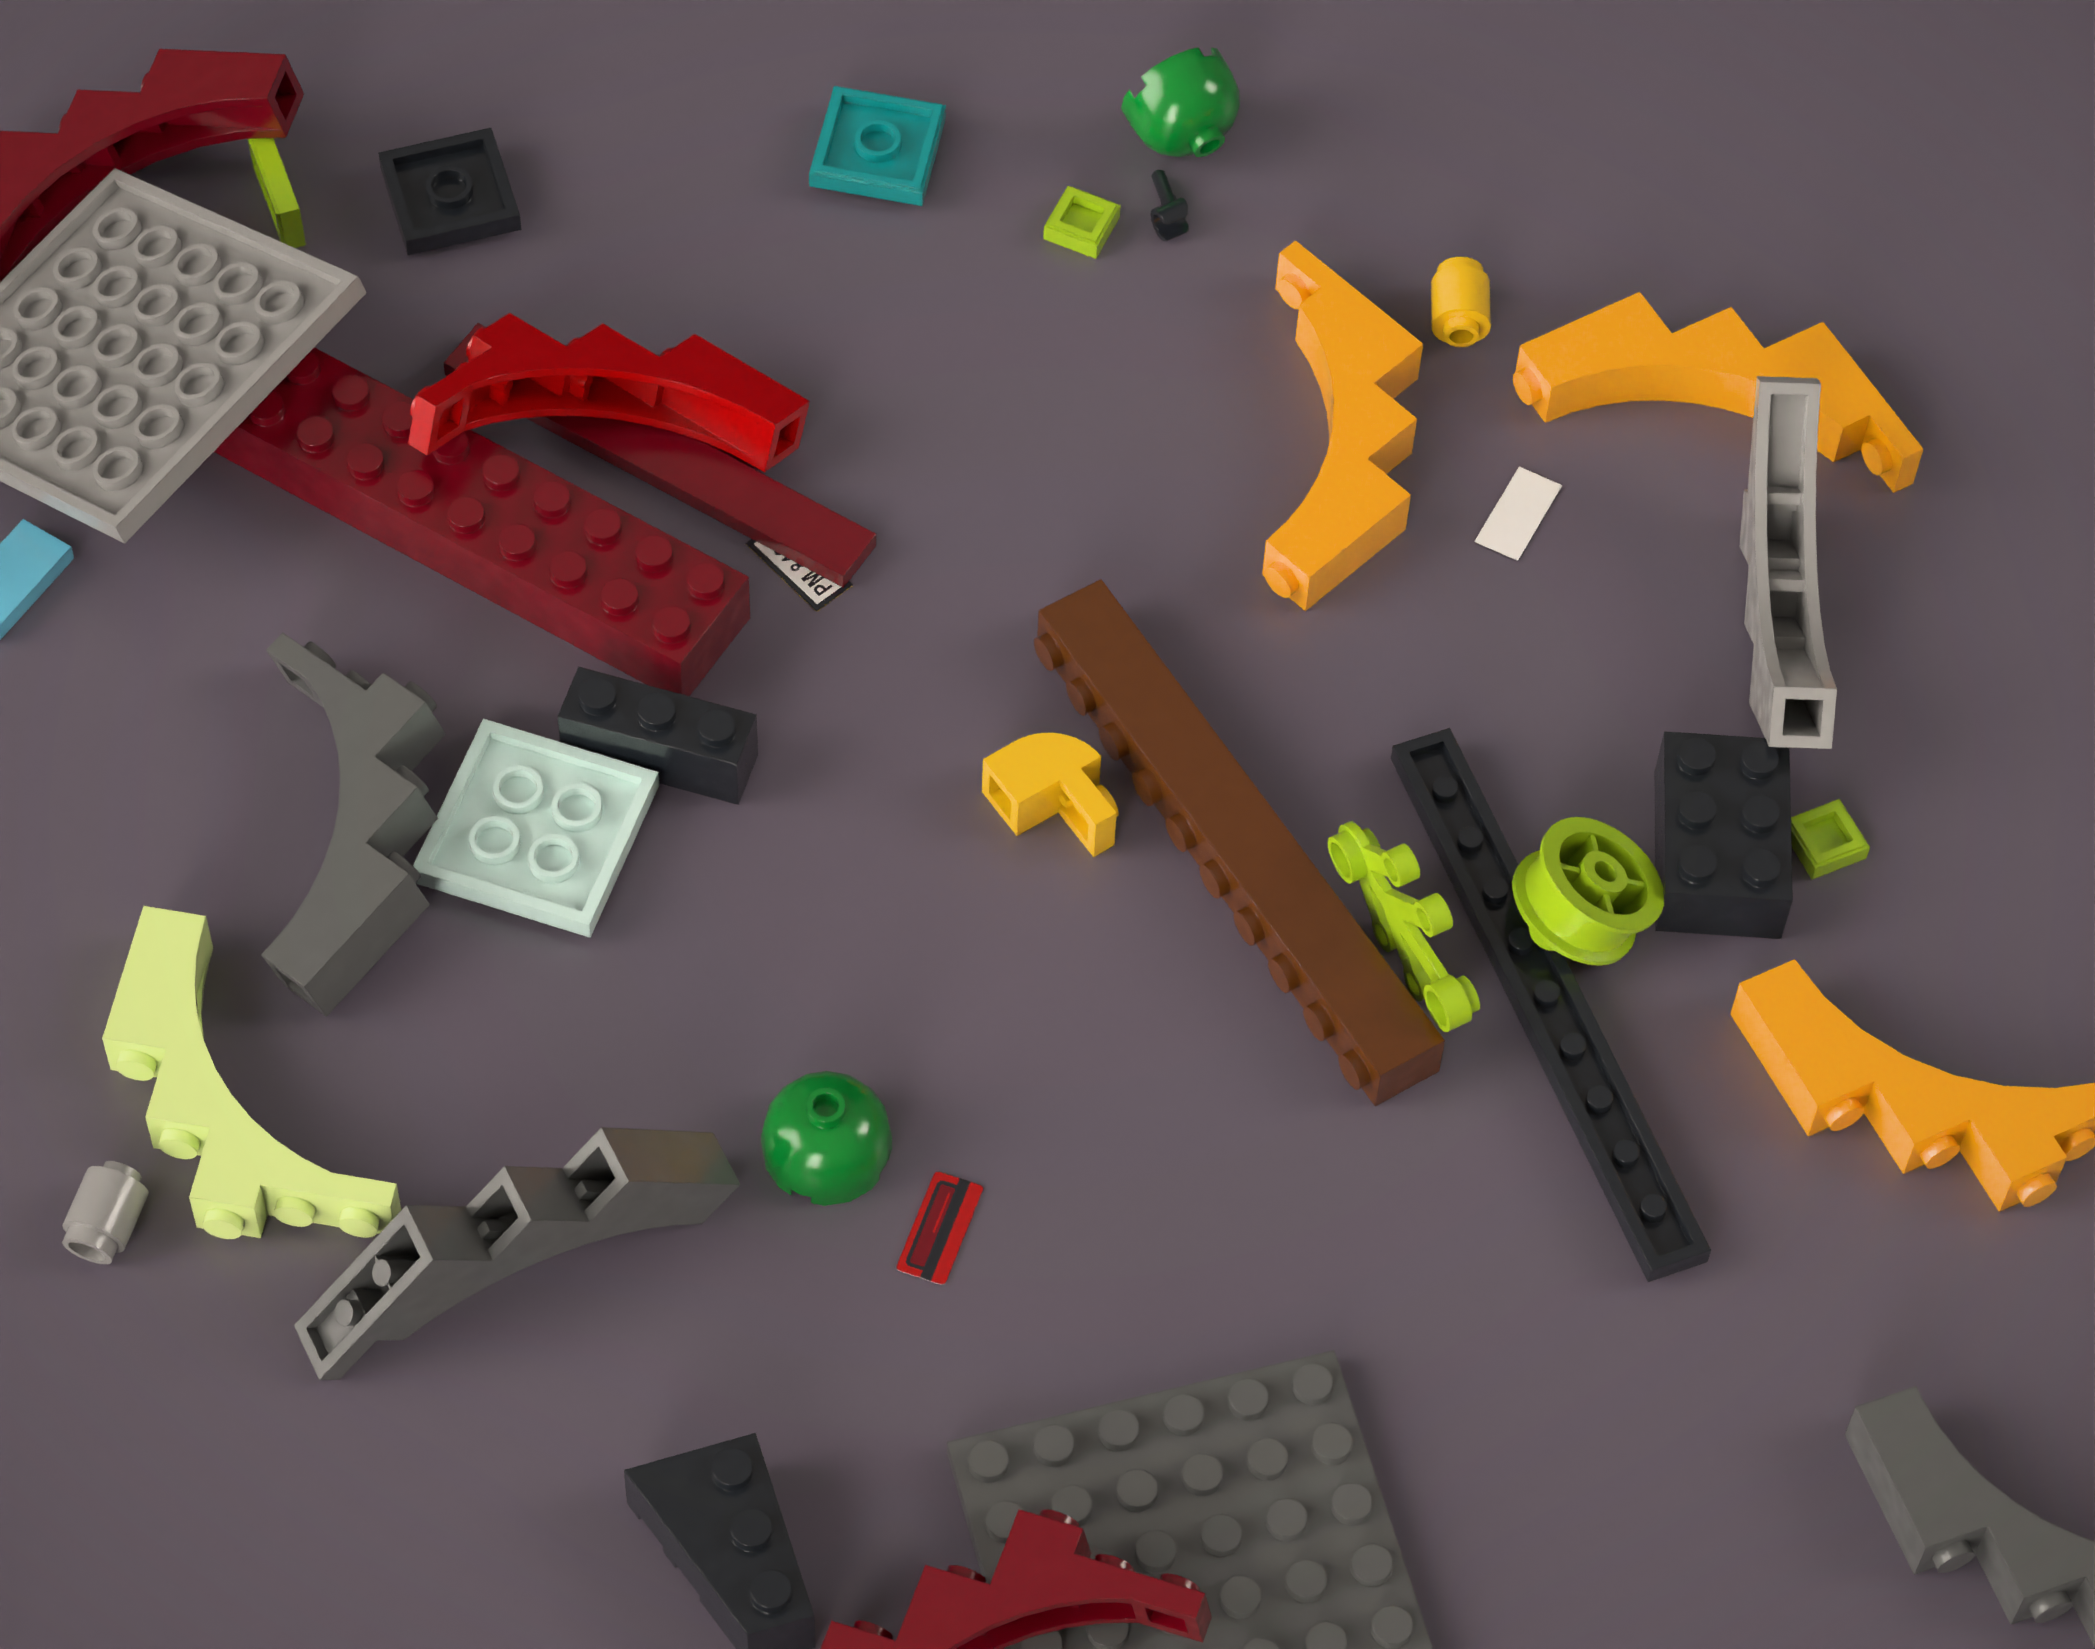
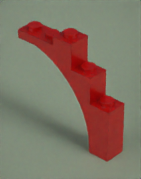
[408,313,810,473]

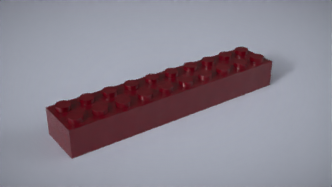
[214,347,751,696]

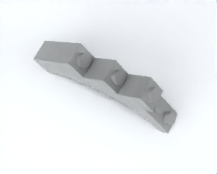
[1739,376,1837,749]

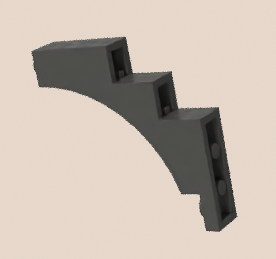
[294,1127,740,1380]

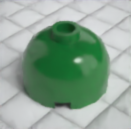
[1121,47,1240,157]
[761,1071,892,1206]

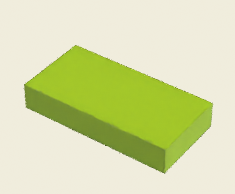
[247,138,306,248]

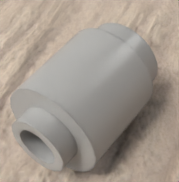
[62,1161,149,1264]

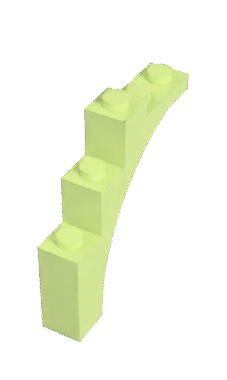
[102,906,401,1239]

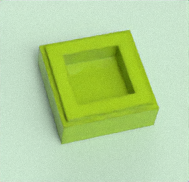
[1043,186,1121,259]
[1791,799,1870,880]

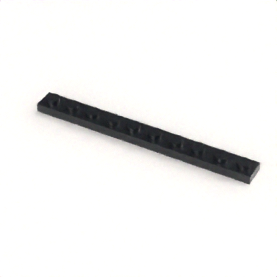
[1391,728,1711,1282]

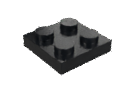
[378,128,522,255]

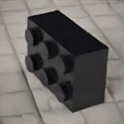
[1654,731,1793,939]

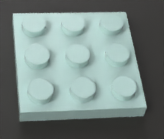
[413,719,659,938]

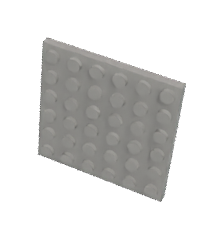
[0,168,367,544]

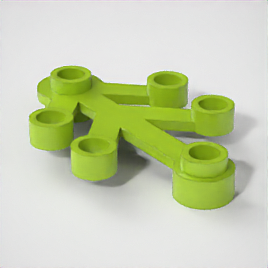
[1328,821,1480,1032]

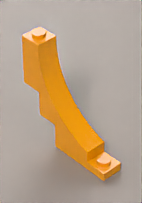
[1262,240,1423,611]
[1513,292,1923,493]

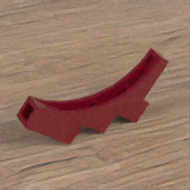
[0,49,304,282]

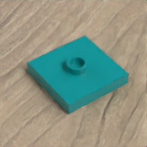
[809,86,946,206]

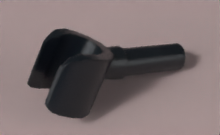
[1150,170,1189,241]

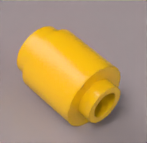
[1431,257,1491,347]

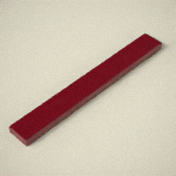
[444,323,876,588]

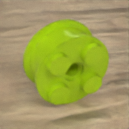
[1512,817,1664,966]

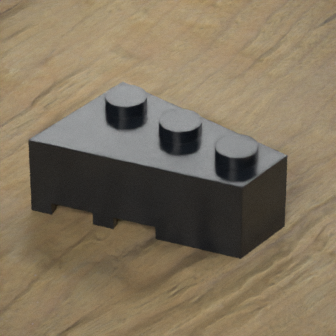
[624,1433,815,1649]

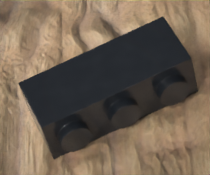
[557,666,758,805]

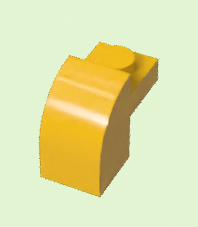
[982,733,1119,857]

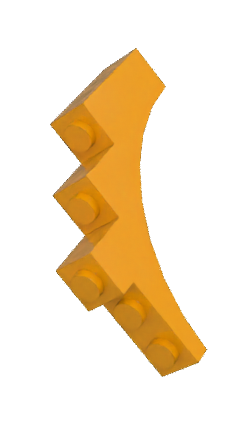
[1730,959,2095,1212]

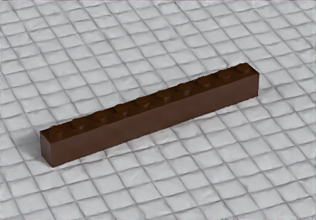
[1034,579,1445,1106]

